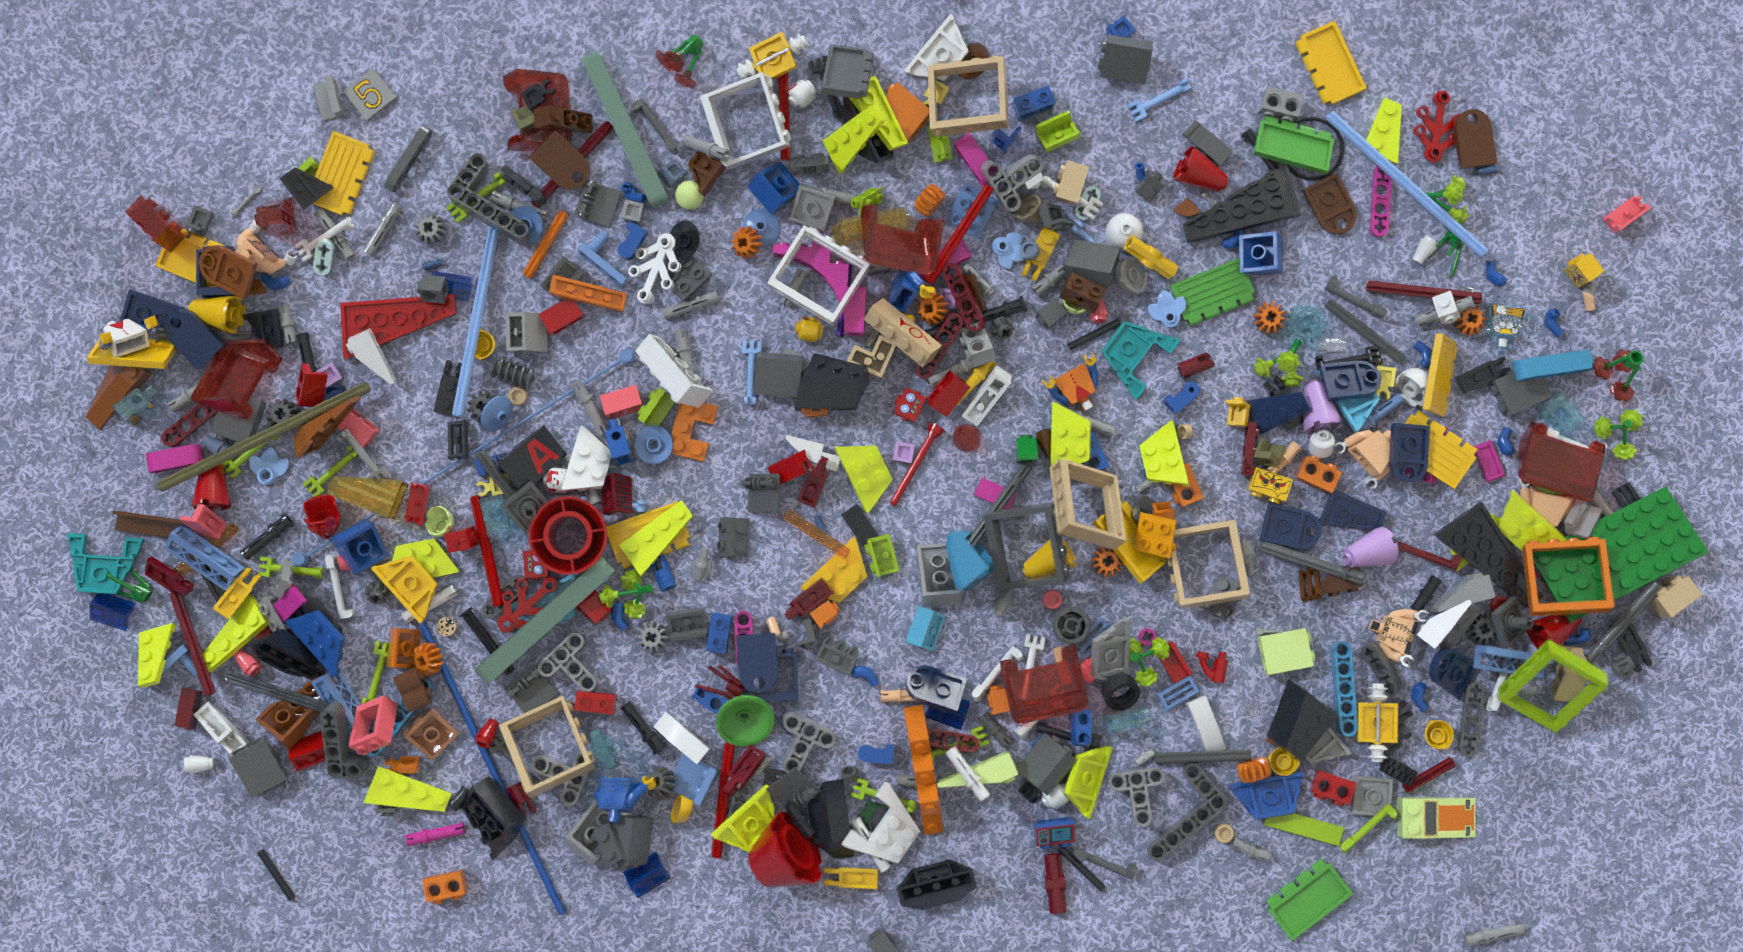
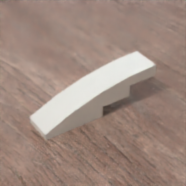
[194,701,250,754]

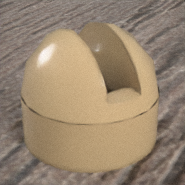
[1177,424,1194,440]

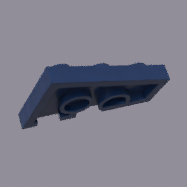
[120,289,186,326]
[1245,391,1312,435]
[1319,490,1387,529]

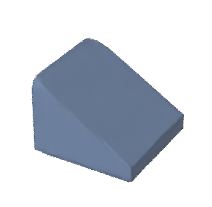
[658,159,687,188]

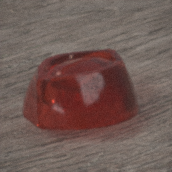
[953,424,981,452]

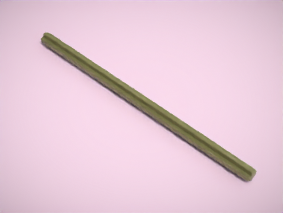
[156,382,371,492]

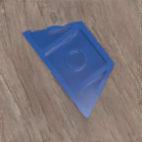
[285,610,345,677]
[1229,772,1304,820]

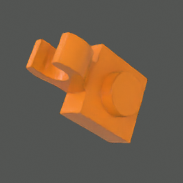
[384,756,421,774]

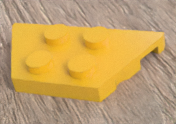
[800,537,867,603]
[371,556,438,623]

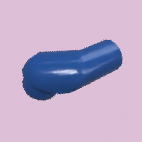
[1223,230,1244,250]
[1413,340,1432,368]
[611,602,629,632]
[1411,682,1429,712]

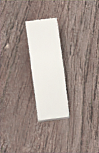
[786,435,840,473]
[1186,695,1226,751]
[654,712,710,764]

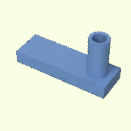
[578,231,627,289]
[143,643,197,690]

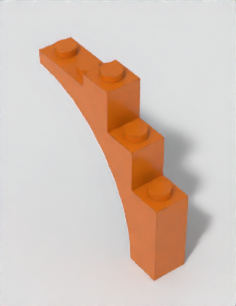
[904,705,943,835]

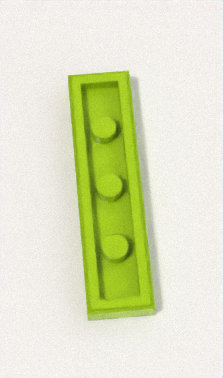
[1263,813,1344,846]

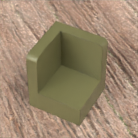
[510,105,534,133]
[1254,437,1286,467]

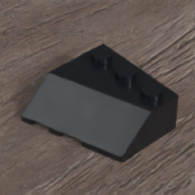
[795,353,870,411]
[1267,679,1338,762]
[462,776,526,860]

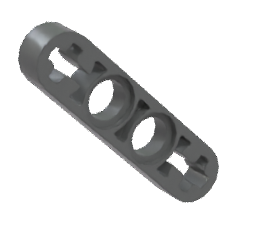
[384,125,432,192]
[1458,682,1485,757]

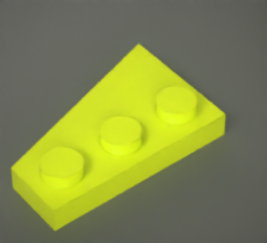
[1366,97,1402,165]

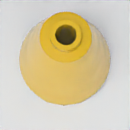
[188,295,246,334]
[1022,539,1078,579]

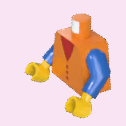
[1041,352,1098,411]

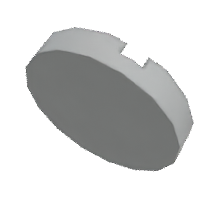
[1116,257,1147,295]

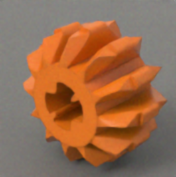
[914,184,945,217]
[730,226,763,259]
[916,292,949,325]
[1253,301,1286,334]
[1455,305,1487,336]
[1091,546,1124,578]
[411,642,445,676]
[1237,757,1271,783]

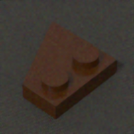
[688,151,726,197]

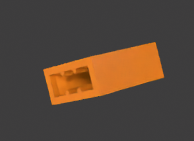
[886,82,930,143]

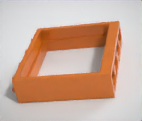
[1522,537,1614,616]

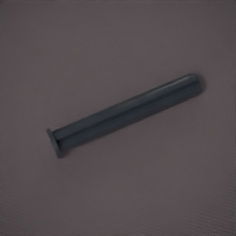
[459,607,515,675]

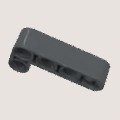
[320,701,369,780]

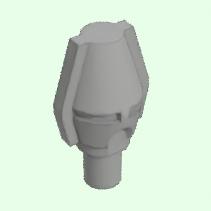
[1241,540,1255,575]
[692,547,711,582]
[992,589,1014,617]

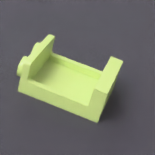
[1257,628,1315,675]

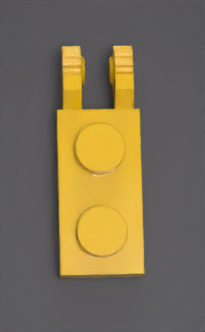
[1021,227,1060,282]
[212,567,262,620]
[823,867,878,889]

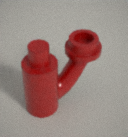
[1195,651,1228,683]

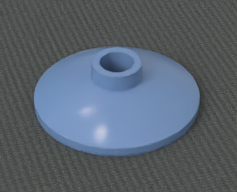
[507,206,543,244]
[742,209,780,247]
[481,395,513,432]
[635,426,673,464]

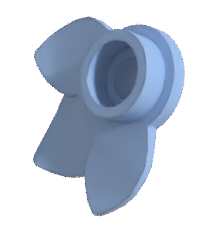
[992,232,1025,270]
[1148,290,1186,327]
[249,447,289,485]

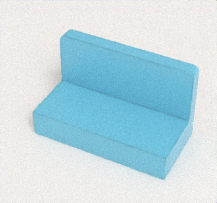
[906,606,946,652]

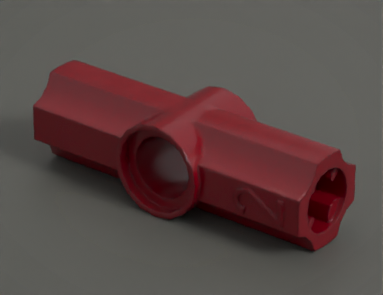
[1044,853,1067,914]

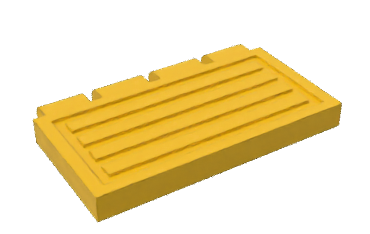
[1295,21,1367,105]
[312,131,375,216]
[155,226,224,287]
[1423,333,1458,417]
[87,339,177,369]
[1404,410,1477,490]
[606,501,691,569]
[1092,501,1167,584]

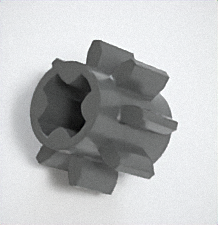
[989,316,1015,341]
[365,581,390,604]
[1610,654,1636,678]

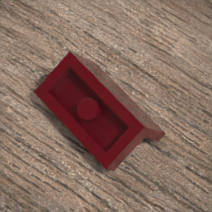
[602,473,633,516]
[174,687,203,730]

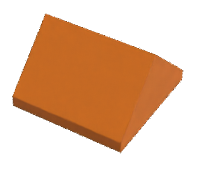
[386,627,420,668]

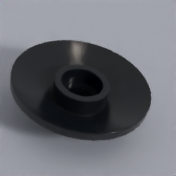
[670,221,700,259]

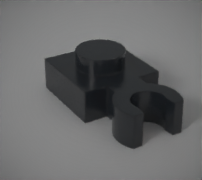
[521,79,557,110]
[1380,724,1412,756]

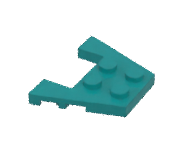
[1101,321,1181,400]
[67,533,144,595]

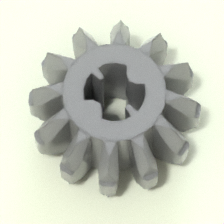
[414,213,446,245]
[635,621,669,654]

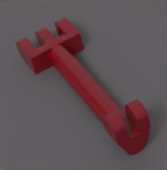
[1394,541,1461,570]

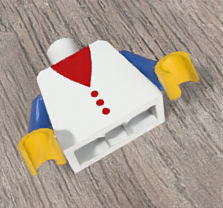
[99,315,159,357]

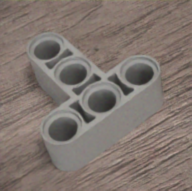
[981,154,1043,212]
[538,633,598,692]
[782,711,836,773]
[532,752,594,806]
[1107,767,1165,827]

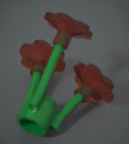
[655,34,703,89]
[1592,349,1644,402]

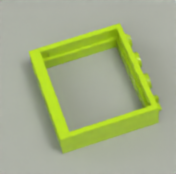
[1498,640,1608,733]

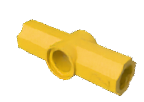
[1124,235,1178,279]

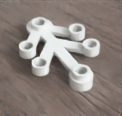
[628,233,681,305]

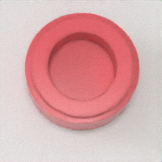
[1043,590,1062,609]

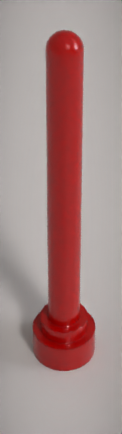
[890,422,944,506]

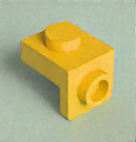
[1225,397,1250,427]

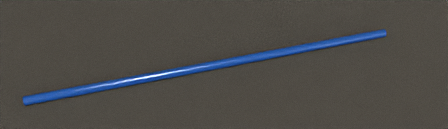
[416,620,566,915]

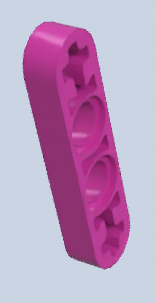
[1370,166,1392,237]

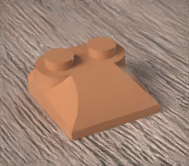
[403,707,460,761]

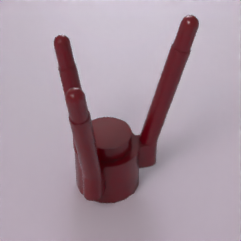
[695,665,744,699]

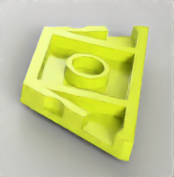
[1050,402,1091,477]
[1139,420,1190,487]
[834,445,893,513]
[1497,489,1567,551]
[392,538,460,578]
[1064,745,1113,819]
[710,785,774,852]

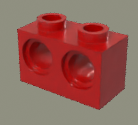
[574,690,618,715]
[1309,769,1357,807]

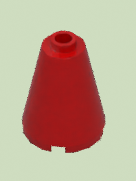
[1173,146,1229,192]
[191,464,231,511]
[1527,615,1582,649]

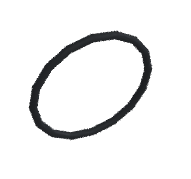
[1287,117,1344,181]

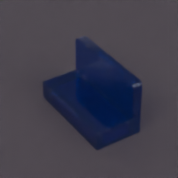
[991,126,1022,153]
[431,270,473,302]
[89,594,135,631]
[925,698,971,730]
[624,852,671,898]

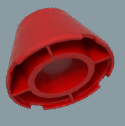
[529,496,607,575]
[748,812,823,888]

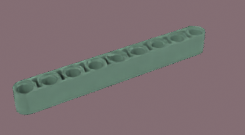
[581,50,670,209]
[474,556,615,685]

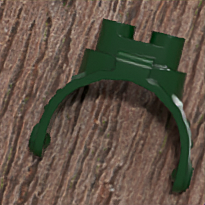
[859,799,890,833]

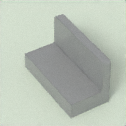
[313,75,345,121]
[1564,493,1602,539]

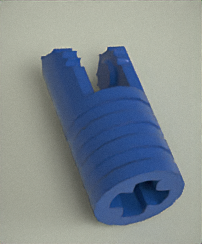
[651,554,677,592]

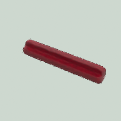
[1402,757,1456,793]

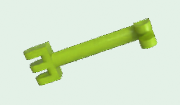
[446,172,506,224]
[222,435,281,480]
[302,445,358,497]
[258,557,325,579]
[361,640,388,704]
[930,725,990,761]
[850,777,917,813]
[1341,803,1398,853]

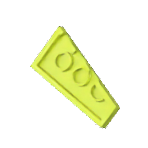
[823,103,885,174]
[619,500,694,577]
[203,594,269,673]
[363,766,452,812]

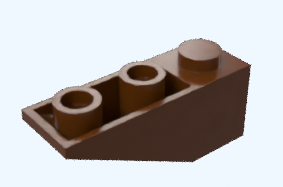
[534,105,593,133]
[1307,565,1364,600]

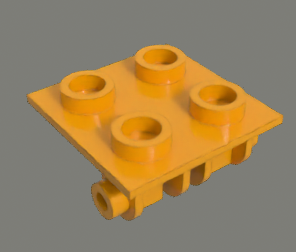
[1134,512,1177,558]

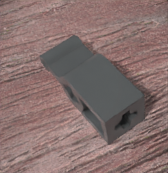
[1182,120,1233,168]

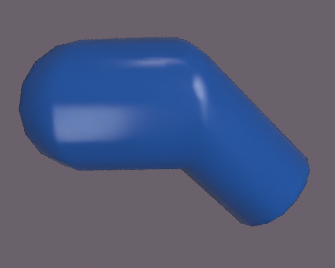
[1135,162,1146,183]
[621,182,647,203]
[1486,261,1507,287]
[260,273,290,290]
[1545,308,1564,337]
[1497,427,1515,456]
[1564,628,1592,645]
[852,665,880,687]

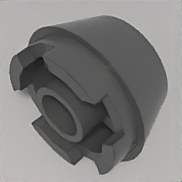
[1052,606,1091,645]

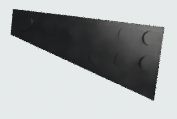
[1183,163,1300,244]
[1433,502,1544,608]

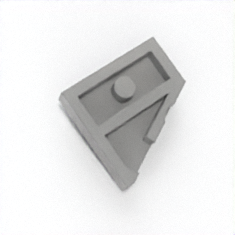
[270,560,293,597]

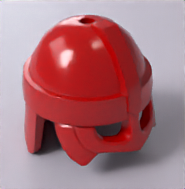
[303,494,341,540]

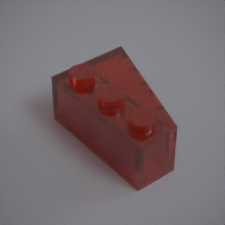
[125,195,186,252]
[254,197,297,237]

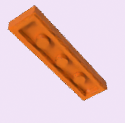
[548,275,627,312]

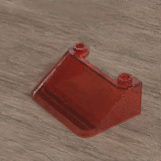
[503,69,572,151]
[861,205,944,275]
[191,339,282,419]
[1518,421,1606,502]
[1000,644,1089,724]

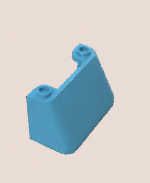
[945,530,994,592]

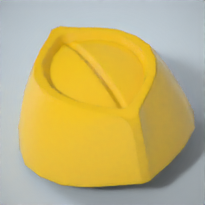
[475,329,495,362]
[1424,720,1454,749]
[1266,747,1300,776]
[670,794,693,823]

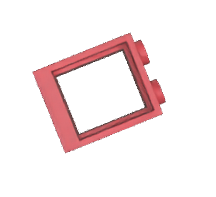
[349,695,398,755]

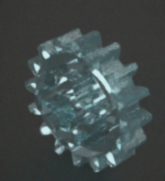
[1285,302,1328,344]
[590,728,617,770]

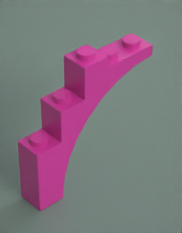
[773,241,867,337]

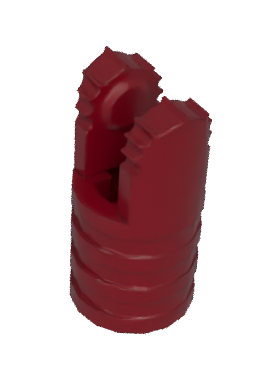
[1177,352,1216,379]
[507,781,537,817]

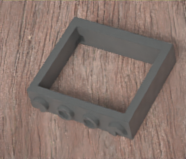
[983,502,1070,591]

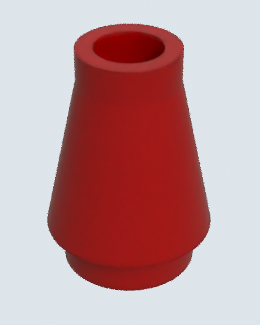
[475,718,499,749]

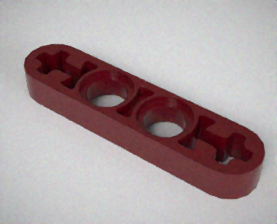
[943,263,985,332]
[916,312,963,379]
[161,393,223,447]

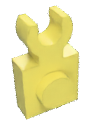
[923,80,950,106]
[1374,365,1396,401]
[476,474,511,496]

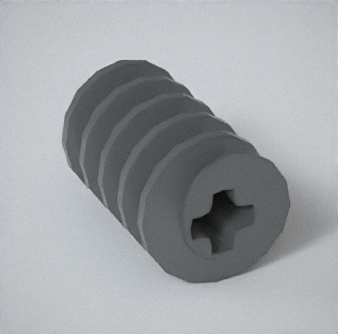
[491,356,534,391]

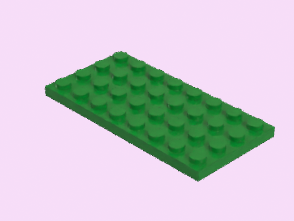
[1533,486,1708,624]

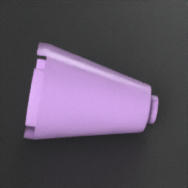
[1303,379,1342,435]
[1342,527,1399,567]

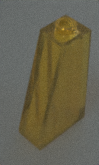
[830,207,910,246]
[327,476,409,520]

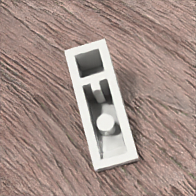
[346,328,396,384]
[962,365,1012,426]

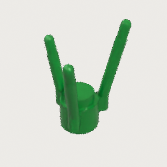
[1427,231,1465,278]
[105,568,153,603]

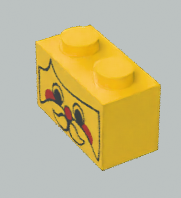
[1564,252,1605,288]
[1246,467,1293,504]

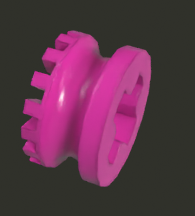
[1138,628,1156,646]

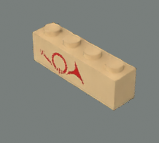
[864,298,942,367]

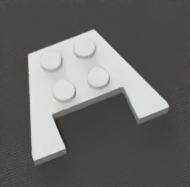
[842,782,920,863]

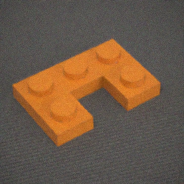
[671,403,718,462]

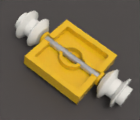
[737,32,809,80]
[1357,683,1398,762]

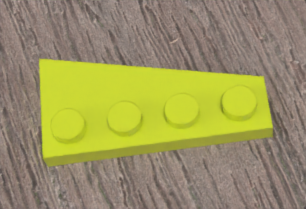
[850,76,908,151]

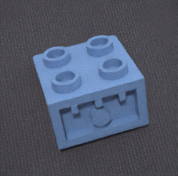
[945,183,998,239]
[673,753,719,806]

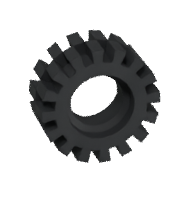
[1379,756,1418,787]

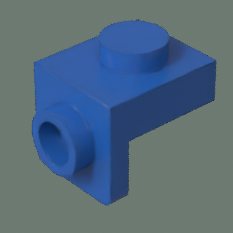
[1106,16,1135,38]

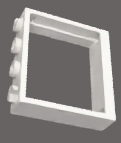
[700,72,791,170]
[767,225,870,326]

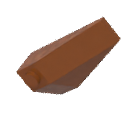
[85,365,153,430]
[294,396,361,459]
[255,674,337,750]

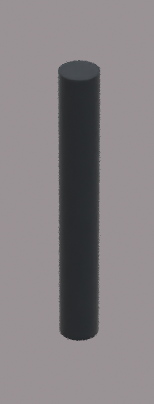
[1067,319,1121,351]
[1058,847,1106,892]
[257,849,296,901]

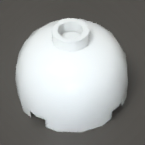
[1105,213,1143,252]
[1395,368,1429,407]

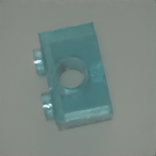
[1537,391,1585,436]
[479,494,515,537]

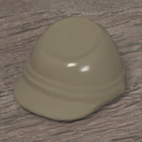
[1010,194,1042,223]

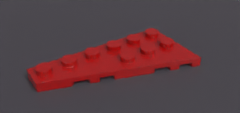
[340,294,457,360]

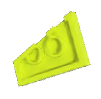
[138,623,177,688]

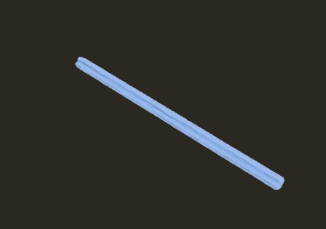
[1326,111,1488,257]
[452,226,499,417]

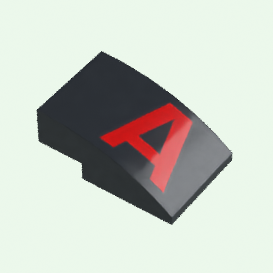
[498,425,567,489]

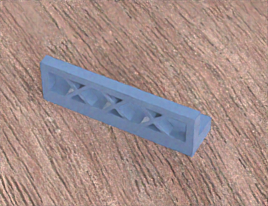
[164,524,245,591]
[1473,645,1554,679]
[311,671,374,748]

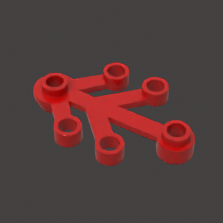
[1413,90,1459,163]
[497,576,558,633]

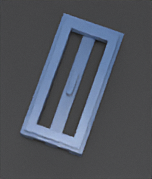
[1075,617,1111,658]
[1156,675,1200,711]

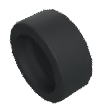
[1101,673,1141,711]

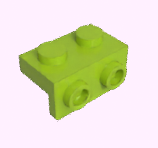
[1035,111,1081,153]
[637,387,675,426]
[865,533,900,578]

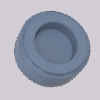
[1020,240,1040,261]

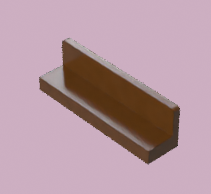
[113,510,194,537]

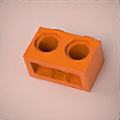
[1294,455,1342,494]
[1167,463,1204,508]
[422,869,468,905]

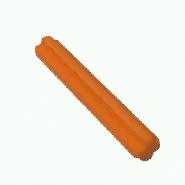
[523,210,568,279]

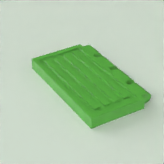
[1253,115,1335,175]
[1169,258,1255,327]
[1266,859,1353,941]

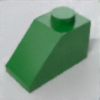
[1016,435,1038,463]

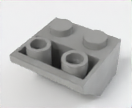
[505,312,548,354]

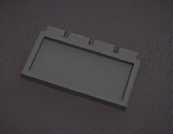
[821,44,874,99]

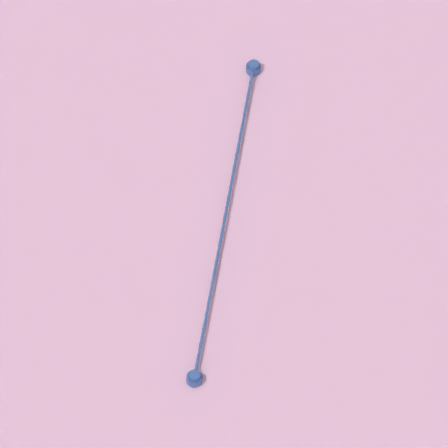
[293,349,635,567]

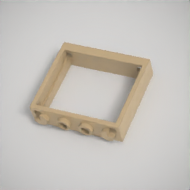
[928,55,1009,137]
[1050,458,1126,550]
[1167,519,1250,610]
[499,696,596,798]

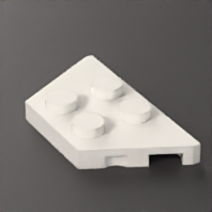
[904,14,969,82]
[560,425,611,493]

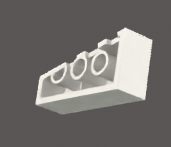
[635,334,713,408]

